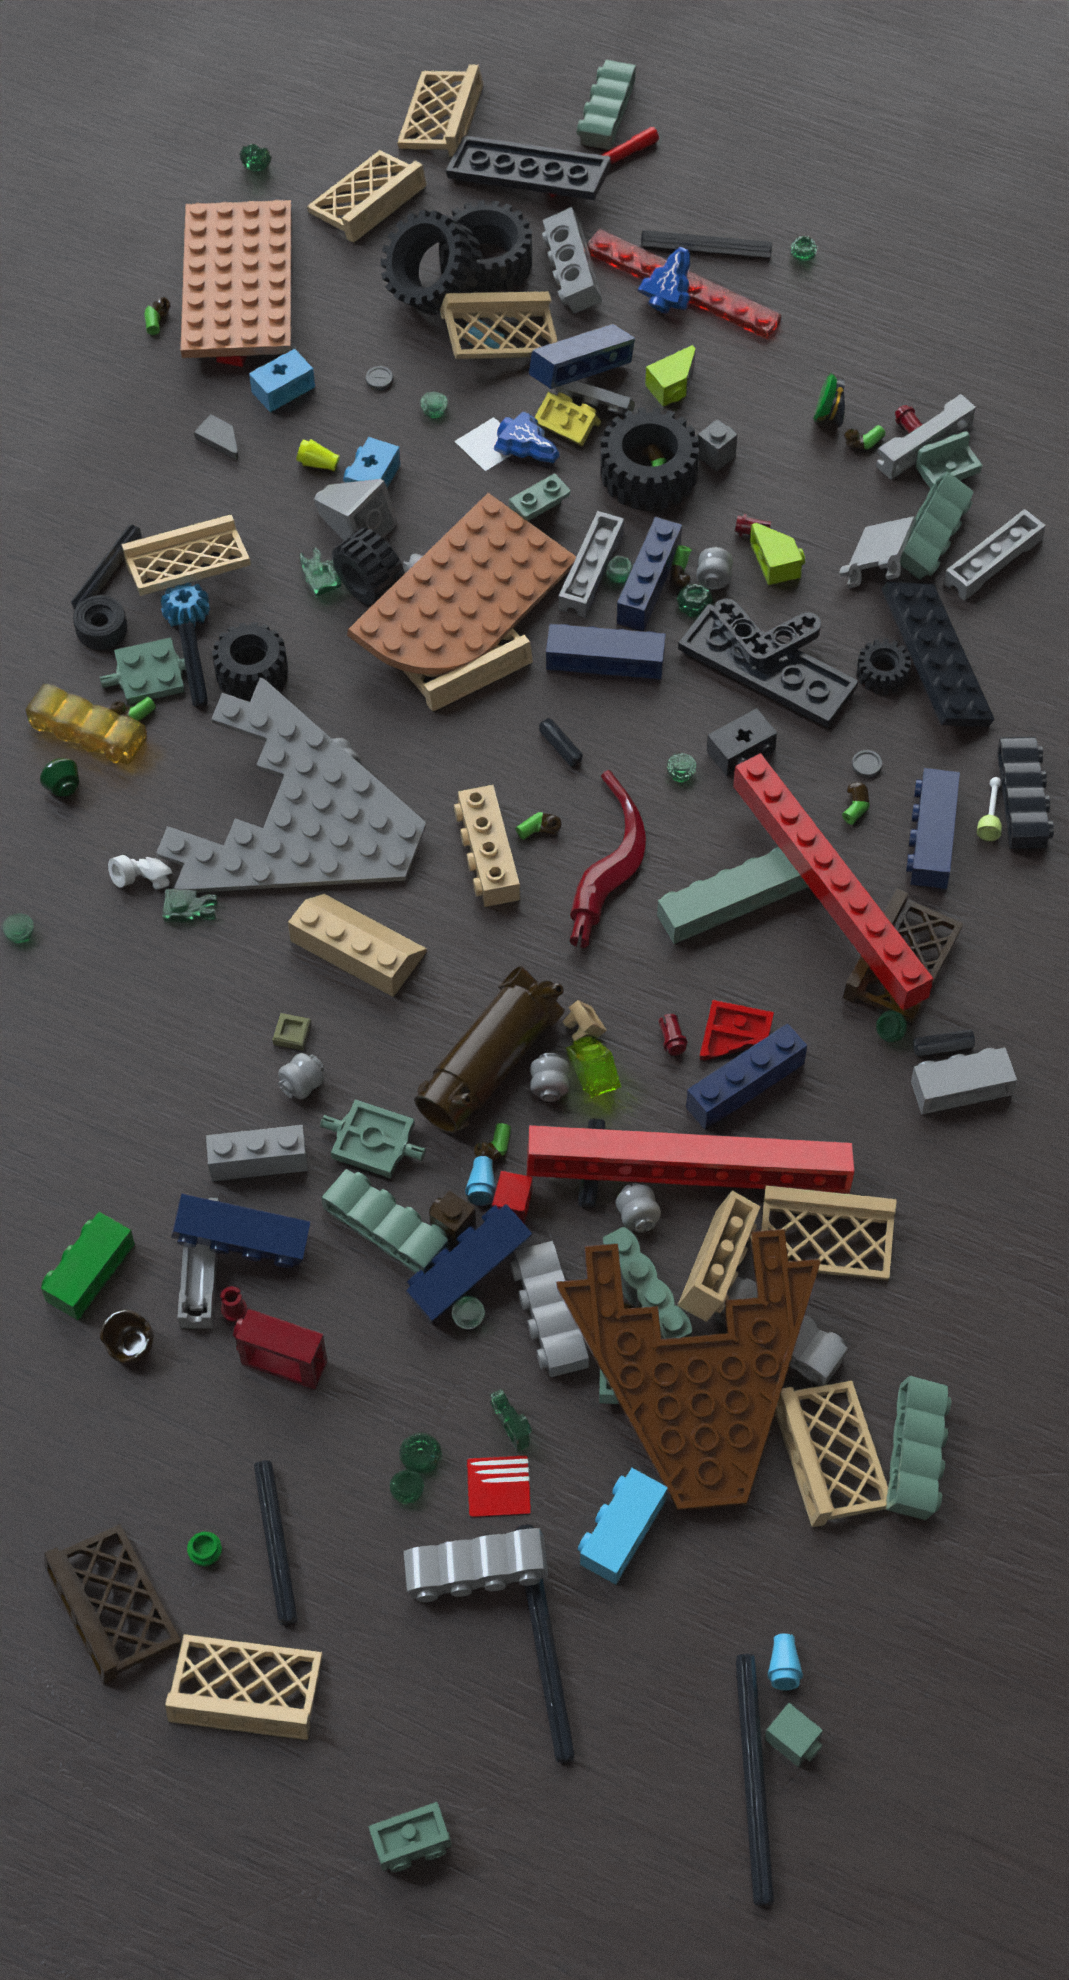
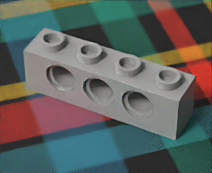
[542,207,603,314]

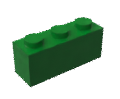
[41,1212,135,1320]

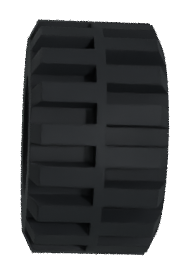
[332,528,405,607]
[212,622,288,702]

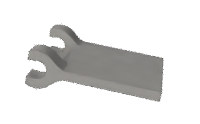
[839,516,916,588]

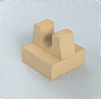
[562,1000,607,1043]

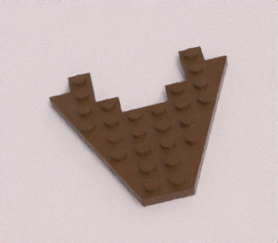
[556,1229,820,1511]

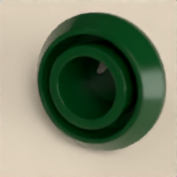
[40,758,79,796]

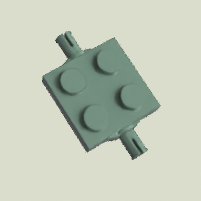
[99,638,186,705]
[320,1099,426,1178]

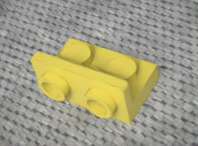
[535,392,601,446]

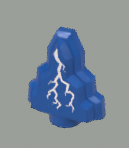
[638,247,690,313]
[494,412,560,463]

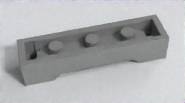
[876,394,976,480]
[944,509,1046,601]
[559,511,624,618]
[178,1198,219,1328]

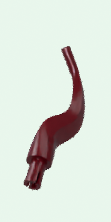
[569,770,646,948]

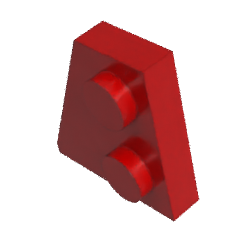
[700,1000,774,1060]

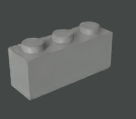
[911,1047,1017,1114]
[206,1125,308,1181]

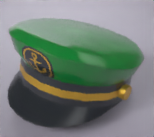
[813,373,845,427]

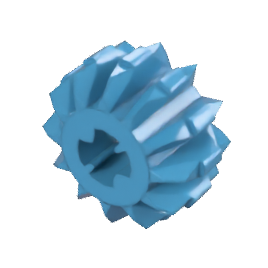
[161,582,210,628]

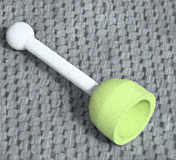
[977,777,1002,841]

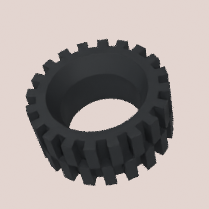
[438,200,532,293]
[380,210,482,315]
[600,407,699,511]

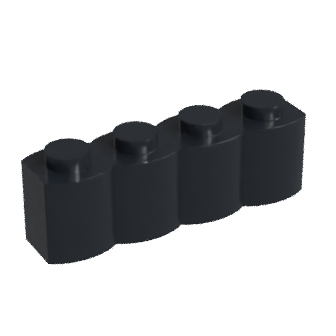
[997,736,1054,849]

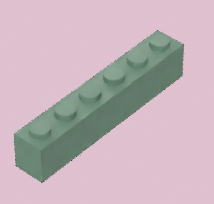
[657,847,809,944]

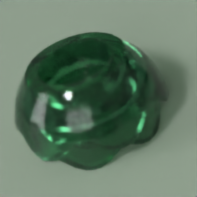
[239,144,272,171]
[677,584,713,617]
[399,1432,442,1474]

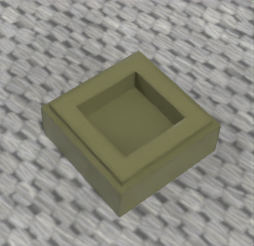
[272,1013,311,1051]

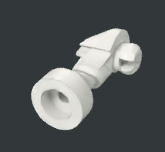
[108,855,172,890]

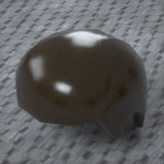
[100,1309,154,1364]

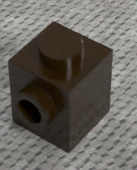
[429,1190,476,1247]

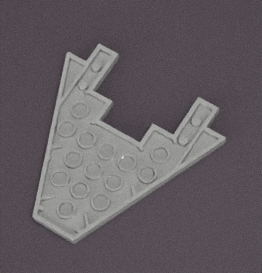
[156,678,426,894]

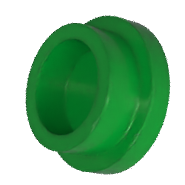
[187,1532,222,1566]

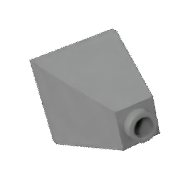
[314,479,399,540]

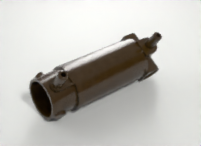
[414,965,565,1134]

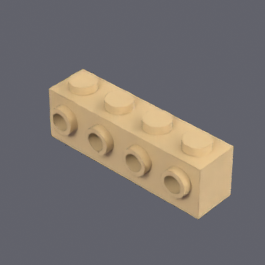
[454,785,520,907]
[678,1191,760,1322]

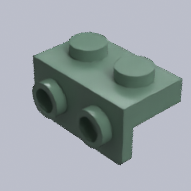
[916,431,982,489]
[509,473,570,521]
[368,1802,452,1873]

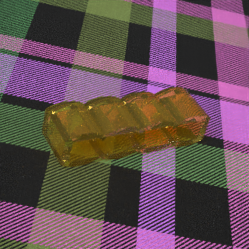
[25,684,147,764]

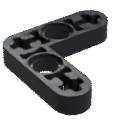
[713,599,821,667]

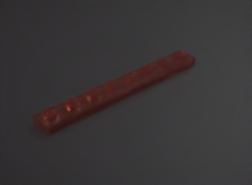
[587,229,782,339]

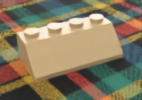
[288,894,427,997]

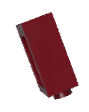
[233,1308,328,1390]

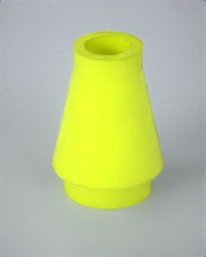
[296,439,340,471]

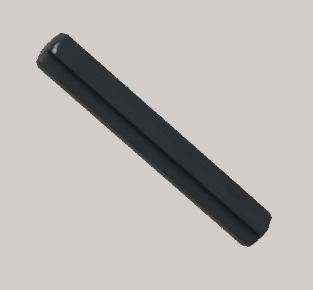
[71,524,142,610]

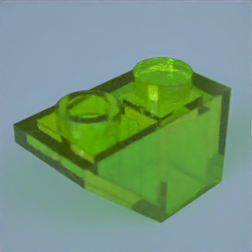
[566,1037,621,1097]

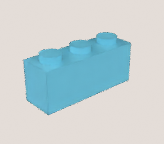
[578,1468,668,1585]

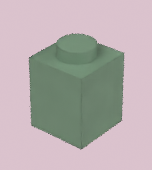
[765,1703,823,1767]

